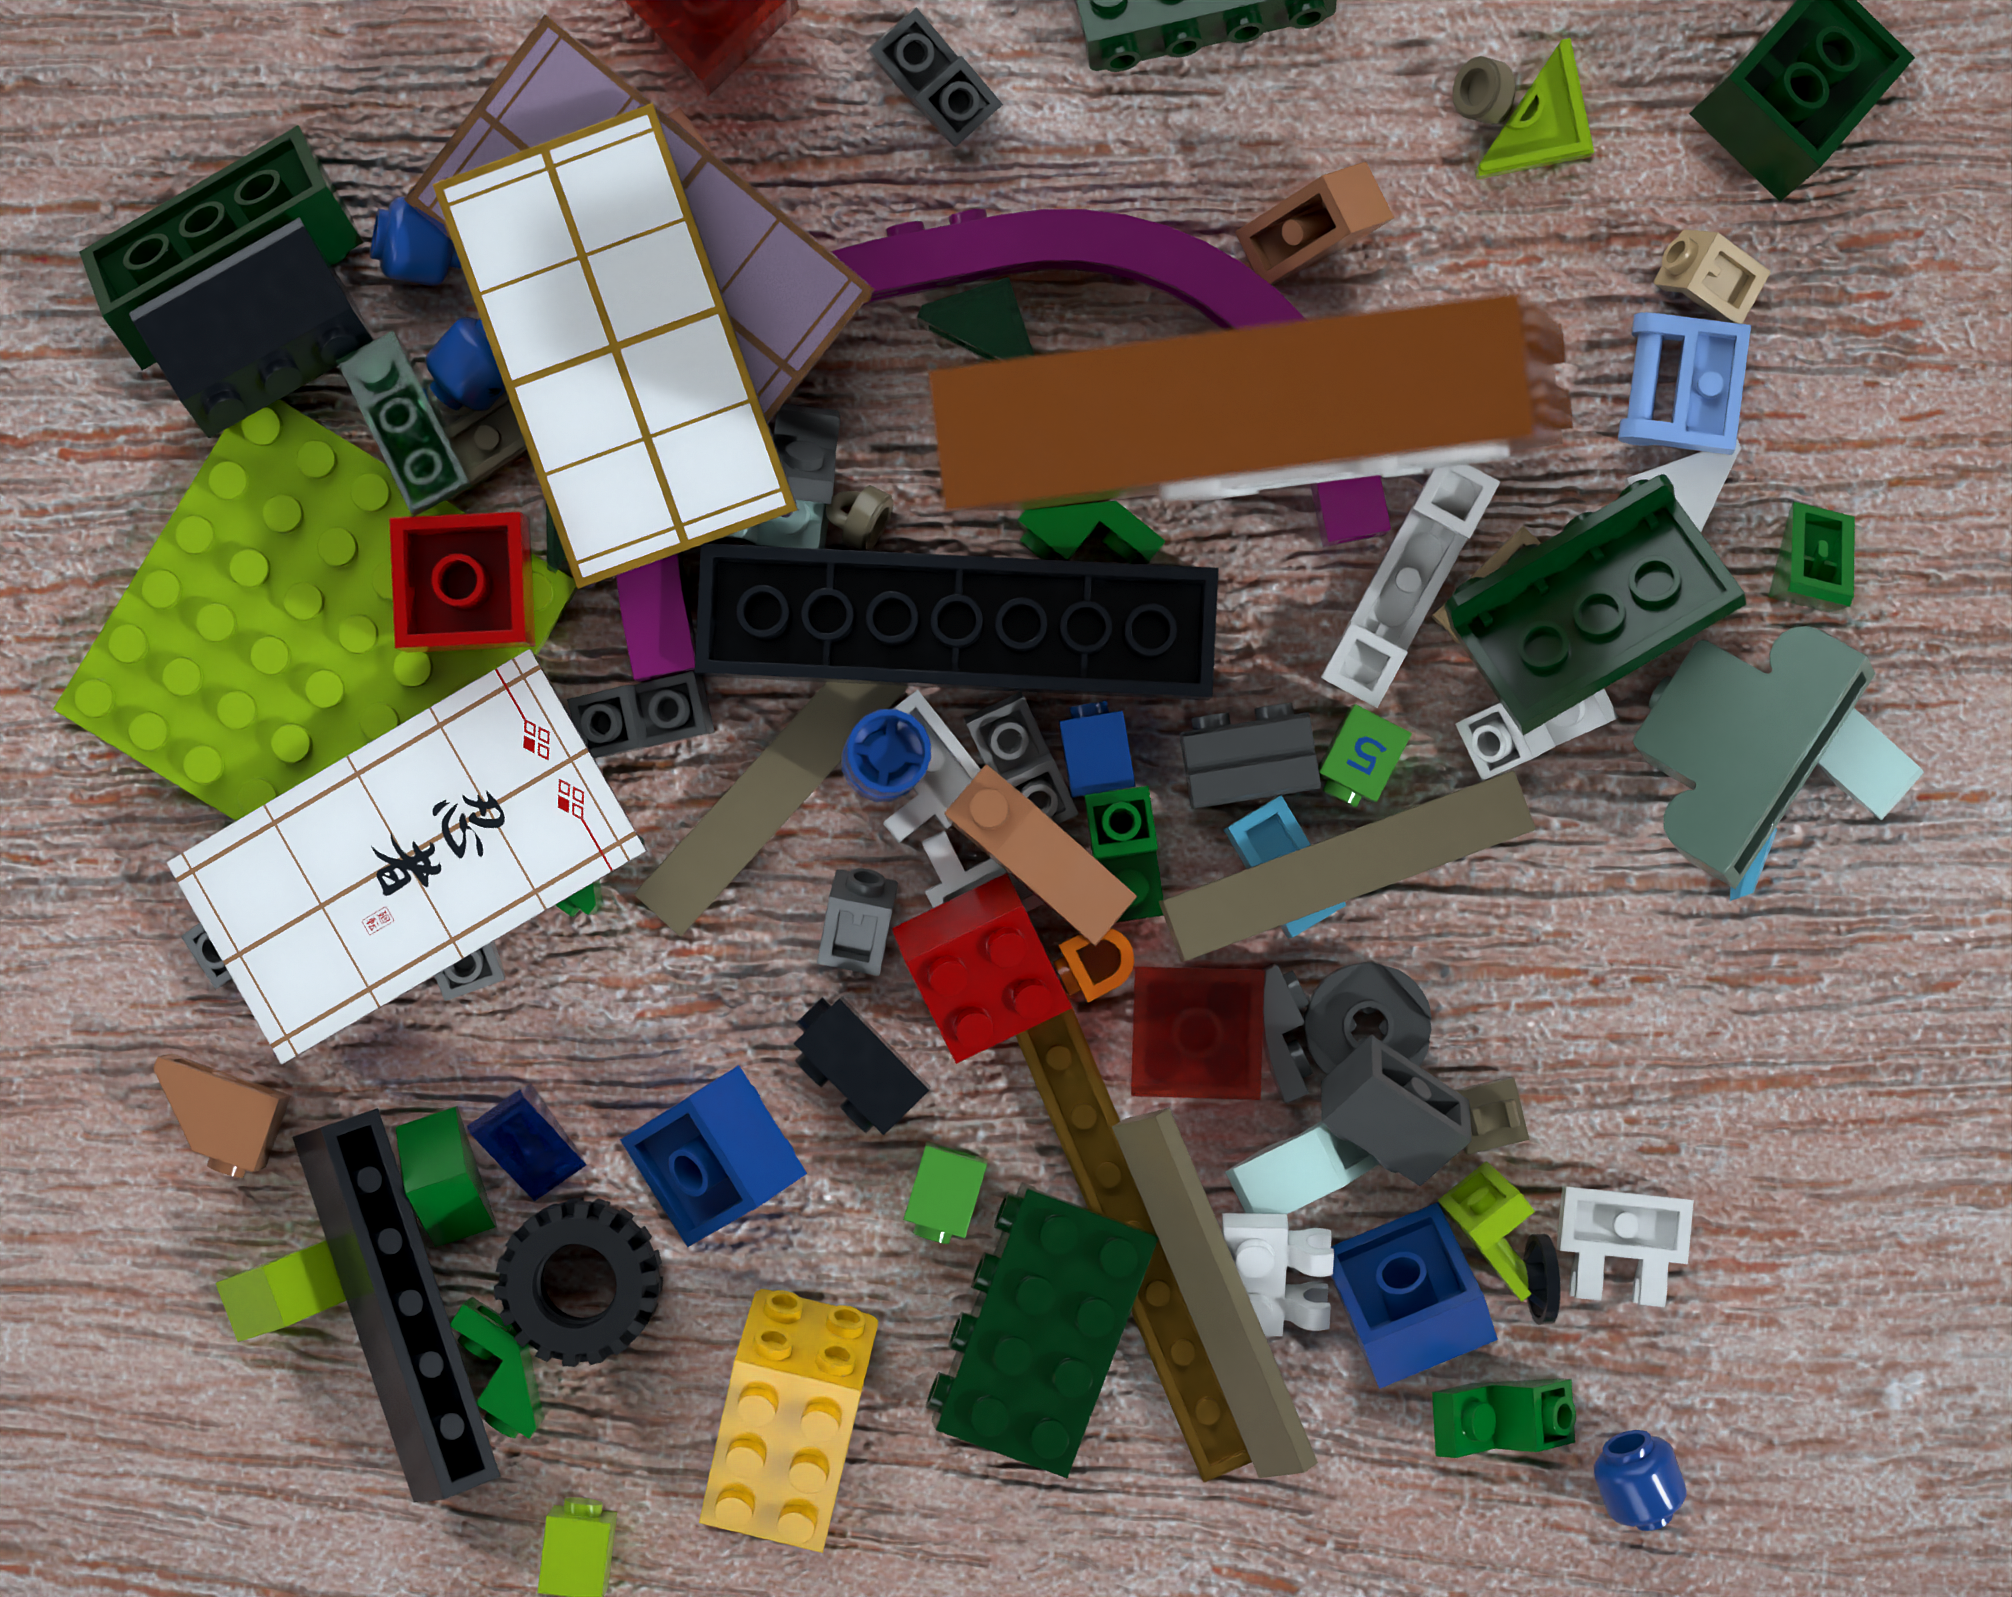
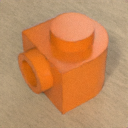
[1053,928,1134,1002]

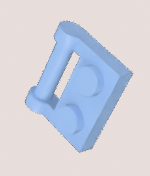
[1618,312,1751,455]

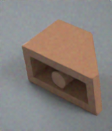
[1235,161,1394,285]
[153,1053,291,1178]

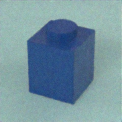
[1058,701,1136,798]

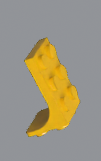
[699,1289,878,1553]

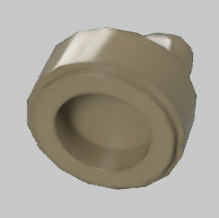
[1453,56,1515,124]
[825,485,894,551]

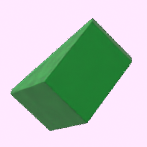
[1768,501,1855,613]
[395,1106,497,1248]

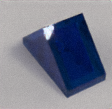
[467,1084,587,1201]

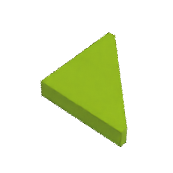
[1475,38,1594,180]

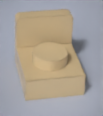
[1654,229,1771,324]

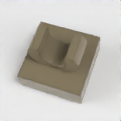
[1455,1076,1530,1155]

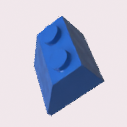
[620,1065,807,1247]
[1330,1202,1498,1389]

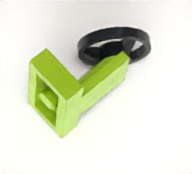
[1437,1161,1561,1325]

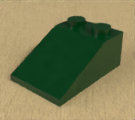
[1689,0,1915,202]

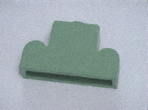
[1633,626,1876,889]

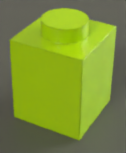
[537,1497,617,1597]

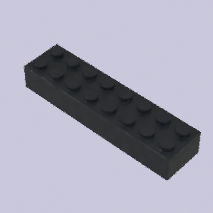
[695,543,1219,700]

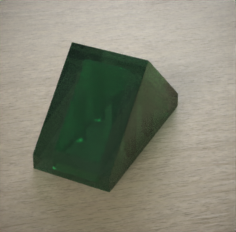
[917,277,1035,362]

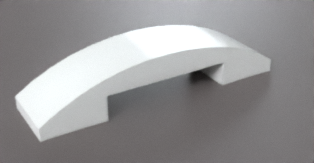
[1321,464,1500,708]

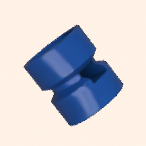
[841,709,931,802]

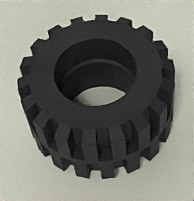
[494,1197,663,1367]

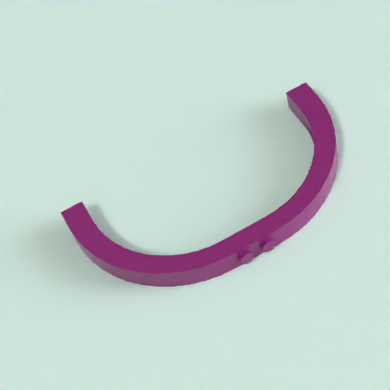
[616,209,1391,683]

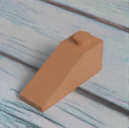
[944,764,1137,946]

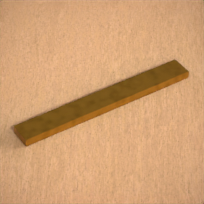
[1015,986,1252,1483]

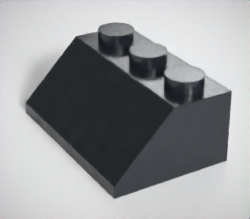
[129,217,376,438]

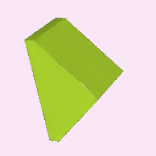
[215,1240,346,1342]

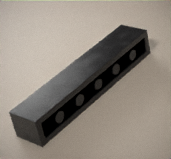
[292,1108,501,1502]

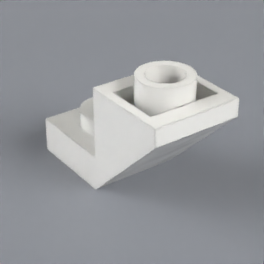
[1455,689,1618,781]

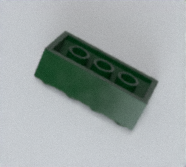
[79,125,364,371]

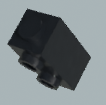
[793,996,931,1136]

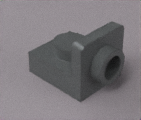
[773,403,841,504]
[817,868,898,976]

